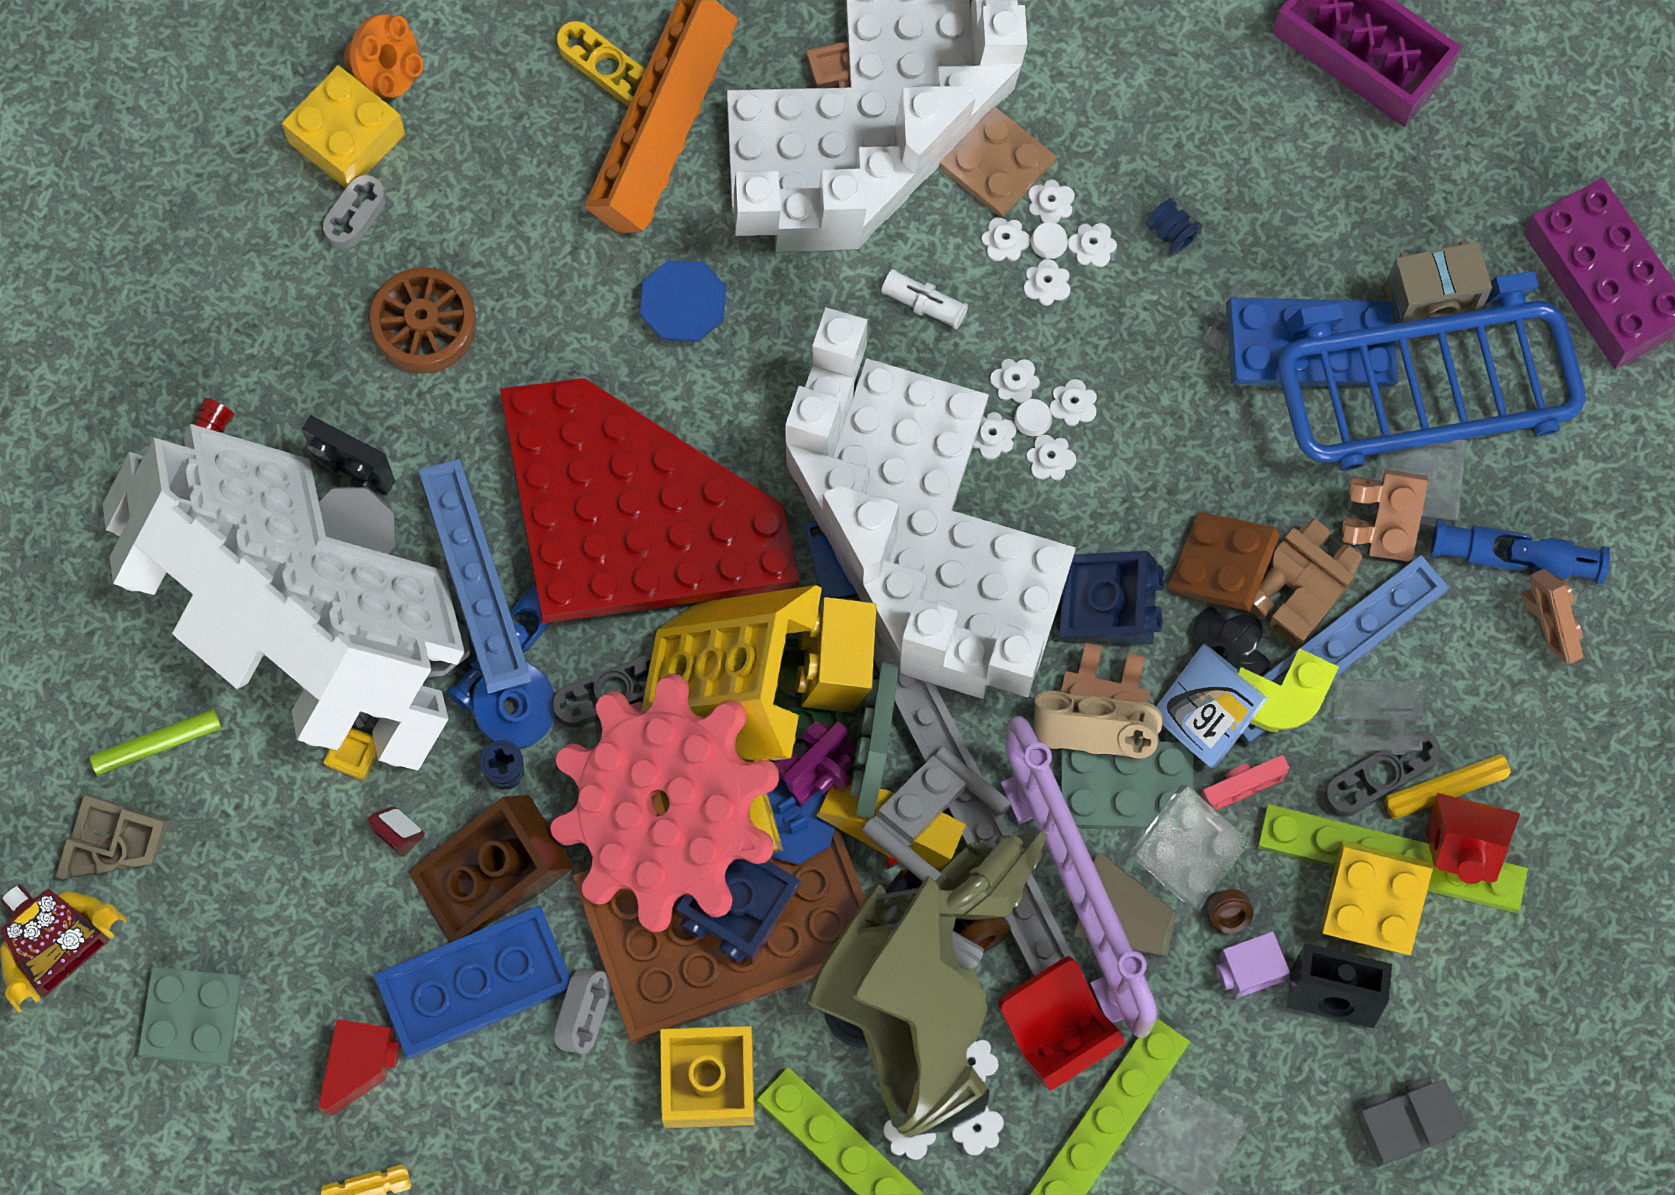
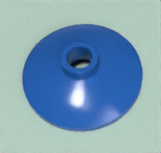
[472,663,555,748]

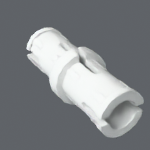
[881,269,968,329]

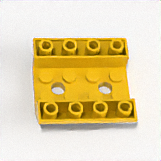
[641,585,822,762]

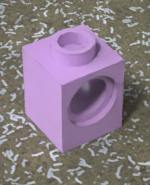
[1216,932,1290,999]

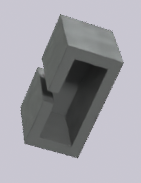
[1356,1076,1467,1168]

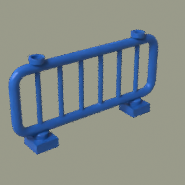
[1278,271,1586,471]

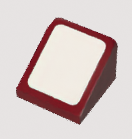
[368,807,425,857]

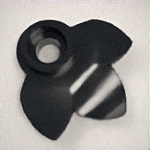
[1193,607,1270,676]

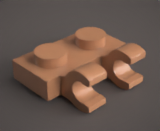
[1341,469,1429,562]
[1061,643,1151,722]

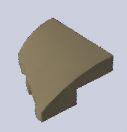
[56,794,171,880]
[1074,853,1176,955]

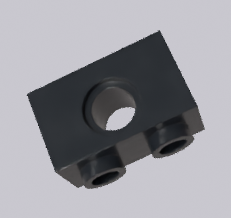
[1287,943,1392,1028]

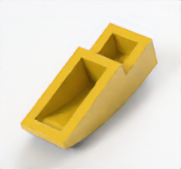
[816,781,966,871]

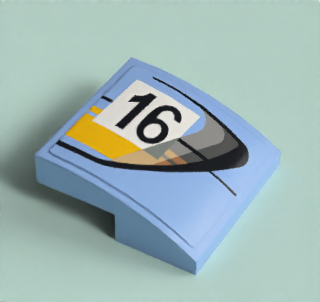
[1156,644,1268,768]

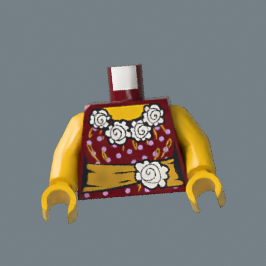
[0,885,127,1013]

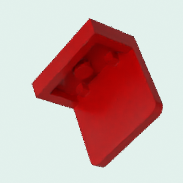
[998,956,1125,1091]

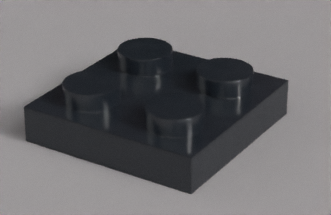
[302,415,396,495]

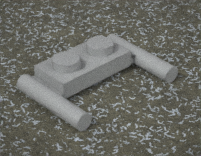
[862,747,1012,883]

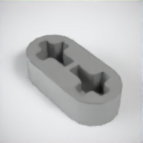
[323,175,386,249]
[555,968,611,1054]

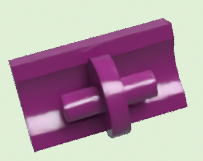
[775,721,856,806]

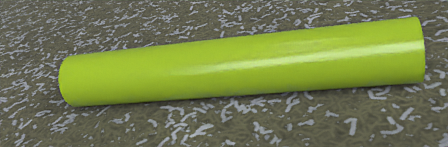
[89,708,222,776]

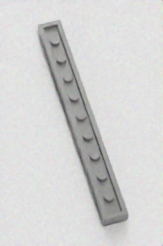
[873,629,1085,978]

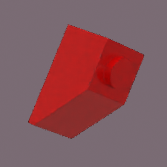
[318,1019,400,1116]

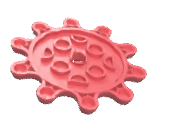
[551,674,779,932]

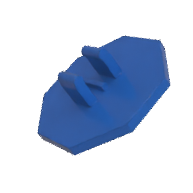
[640,260,726,342]
[768,776,835,865]

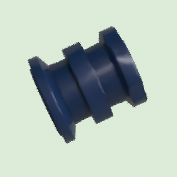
[1146,198,1203,255]
[479,740,524,790]

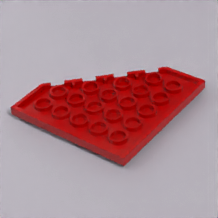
[500,378,800,624]

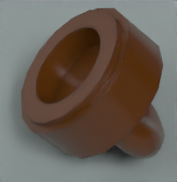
[1206,889,1253,934]

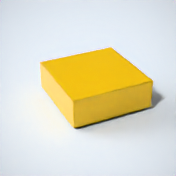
[323,727,377,782]

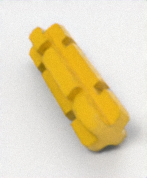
[321,1164,411,1195]

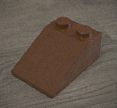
[409,795,574,942]

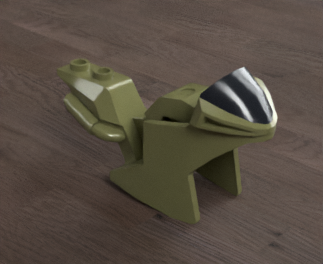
[807,831,1048,1137]

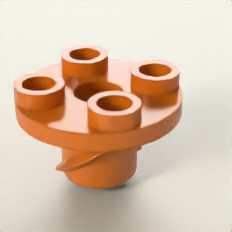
[344,14,424,98]

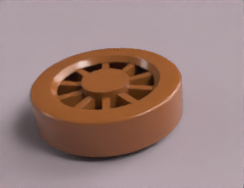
[369,267,477,374]

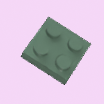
[138,967,243,1066]

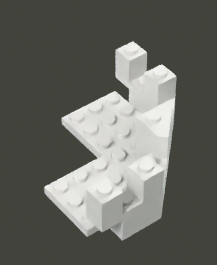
[727,0,1027,252]
[785,308,1076,699]
[103,424,464,770]

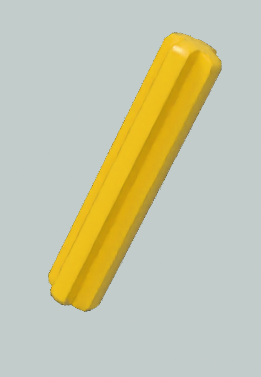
[1384,754,1511,819]

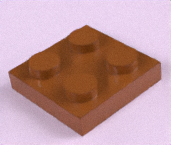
[1168,512,1280,611]

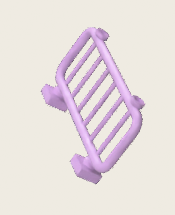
[1000,716,1157,1037]

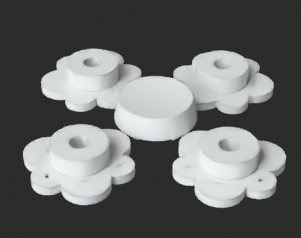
[982,180,1117,306]
[973,359,1097,480]
[884,1040,1004,1160]

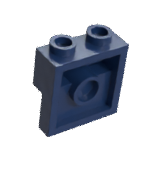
[1060,551,1165,646]
[676,859,801,963]

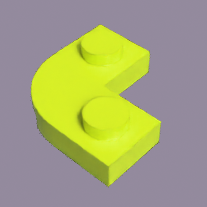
[1238,648,1339,733]

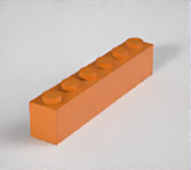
[584,0,739,233]

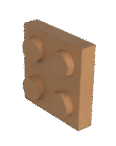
[939,106,1057,218]

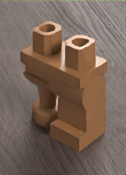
[1249,518,1362,650]

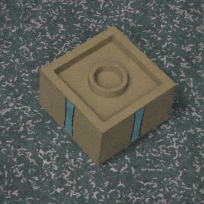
[1383,240,1492,324]

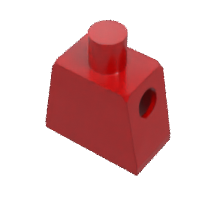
[1426,793,1520,884]

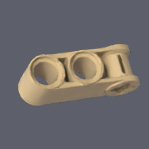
[1033,691,1163,758]

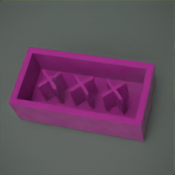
[1273,0,1462,127]
[1523,177,1675,370]

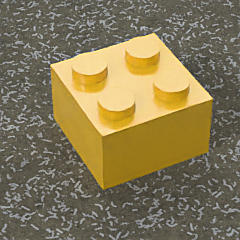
[282,65,405,189]
[795,597,877,713]
[1320,840,1433,956]
[660,1026,755,1128]

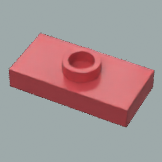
[1199,755,1290,814]

